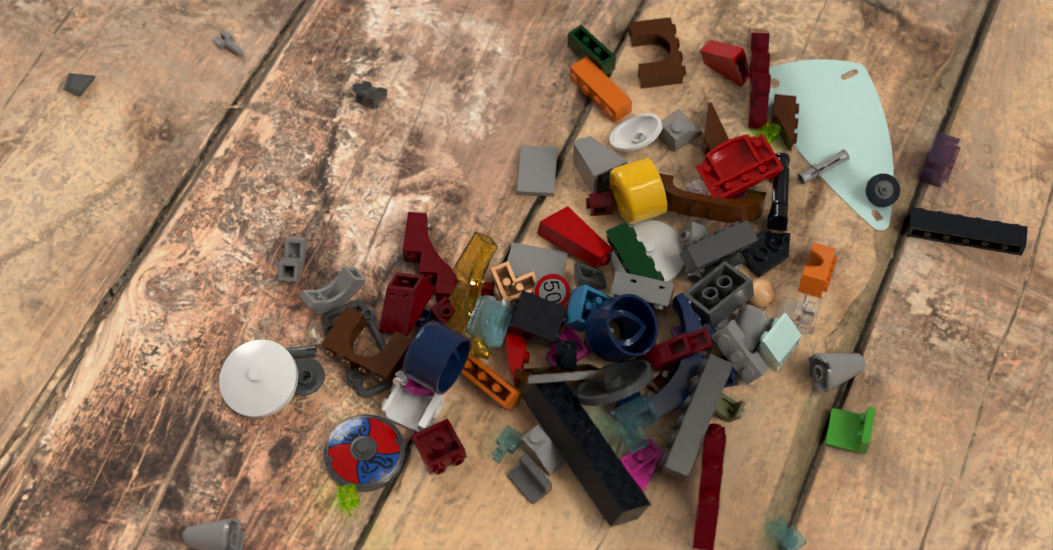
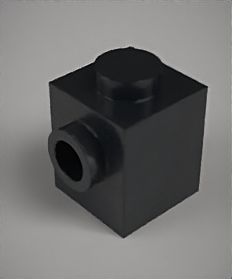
[556,340,577,368]

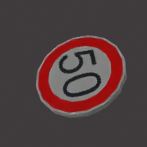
[533,272,572,306]

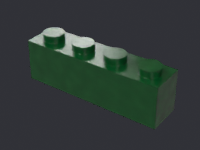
[606,222,664,289]

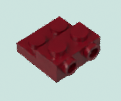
[411,418,467,475]

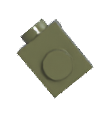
[714,393,746,423]

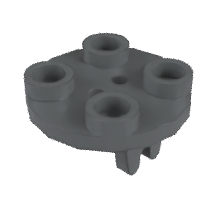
[352,81,388,110]

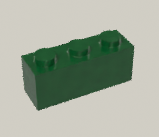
[568,25,616,76]

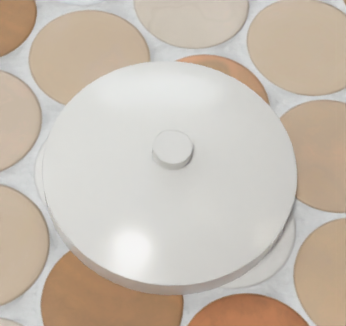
[610,220,685,283]
[219,340,298,418]

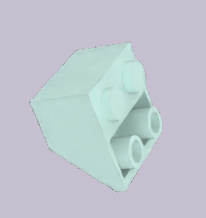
[757,313,802,372]

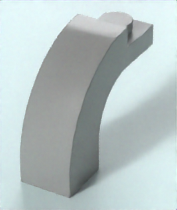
[299,267,367,314]

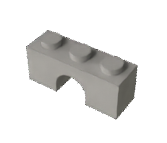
[711,319,768,385]

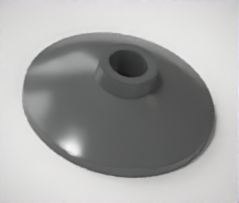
[295,358,325,396]

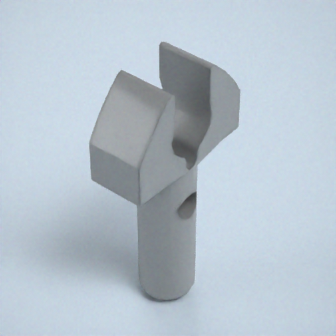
[215,32,243,56]

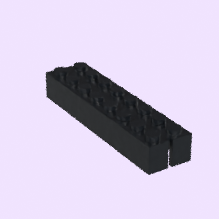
[522,381,651,527]

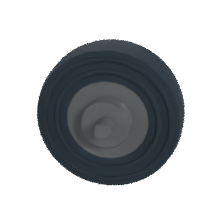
[865,173,900,207]

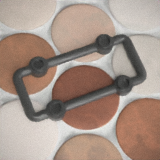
[323,300,400,398]

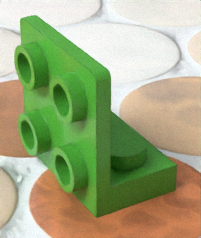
[825,406,876,454]

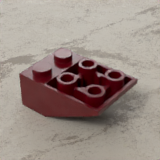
[379,272,436,336]

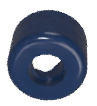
[585,294,658,362]
[403,321,471,395]

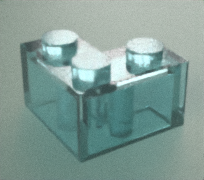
[610,393,660,454]

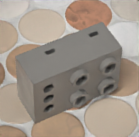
[610,271,675,311]

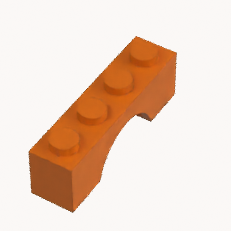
[798,242,838,298]

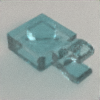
[493,426,524,463]

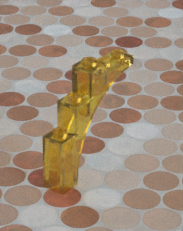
[446,232,498,360]

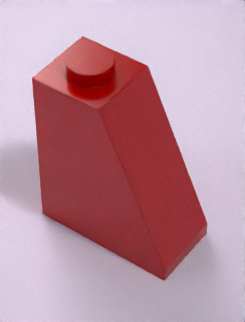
[700,40,750,87]

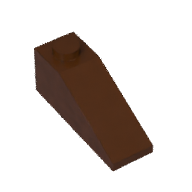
[701,102,729,155]

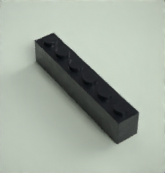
[907,207,1028,256]

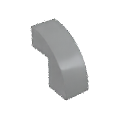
[278,236,307,282]

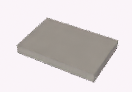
[517,145,558,197]
[507,242,568,279]

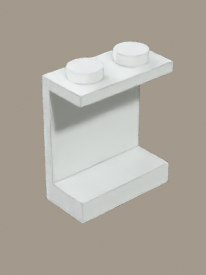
[381,384,445,432]

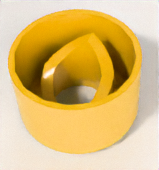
[609,157,667,225]

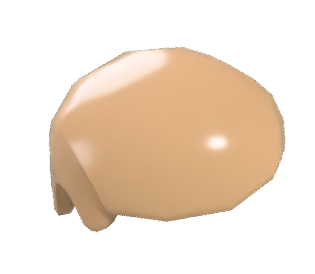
[748,279,775,307]

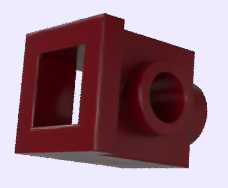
[585,189,613,216]
[430,297,461,329]

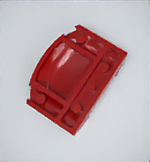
[696,133,784,199]

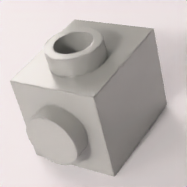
[680,221,707,250]

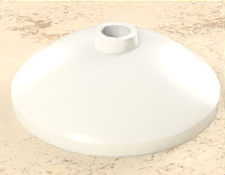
[610,113,662,152]

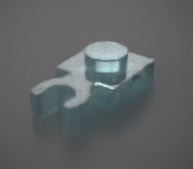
[770,516,807,550]

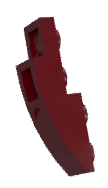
[636,327,714,373]

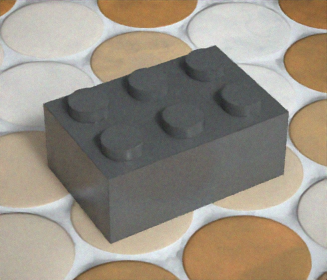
[684,261,754,327]

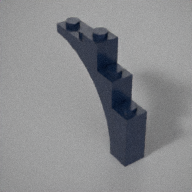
[644,292,716,422]

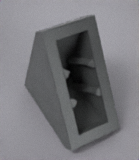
[574,262,607,290]

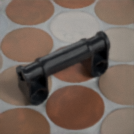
[767,152,790,231]

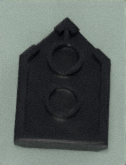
[740,230,791,277]

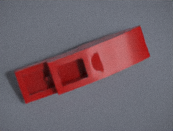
[506,332,530,387]

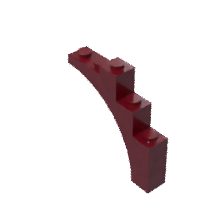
[747,28,771,129]
[402,212,495,303]
[692,423,726,550]

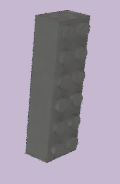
[658,354,733,482]

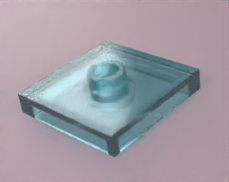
[466,296,514,348]

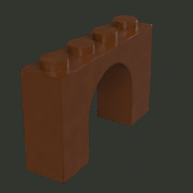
[629,17,686,89]
[321,306,412,386]

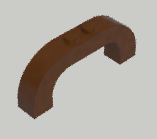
[659,173,766,223]

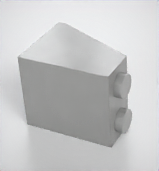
[573,136,628,193]

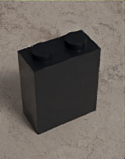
[506,290,567,348]

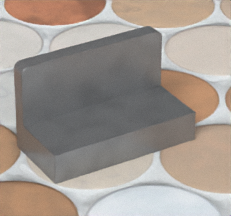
[508,453,552,504]

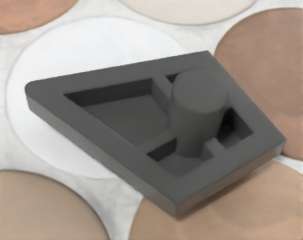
[63,73,95,97]

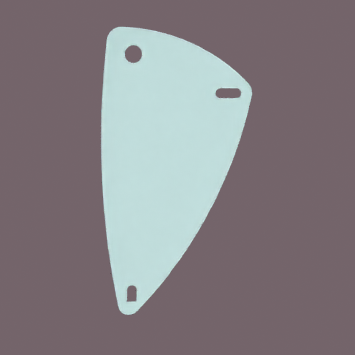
[768,59,894,230]

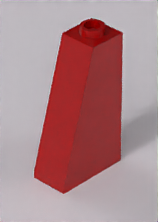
[537,206,613,269]

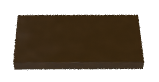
[515,364,605,384]

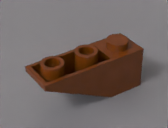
[772,94,799,151]

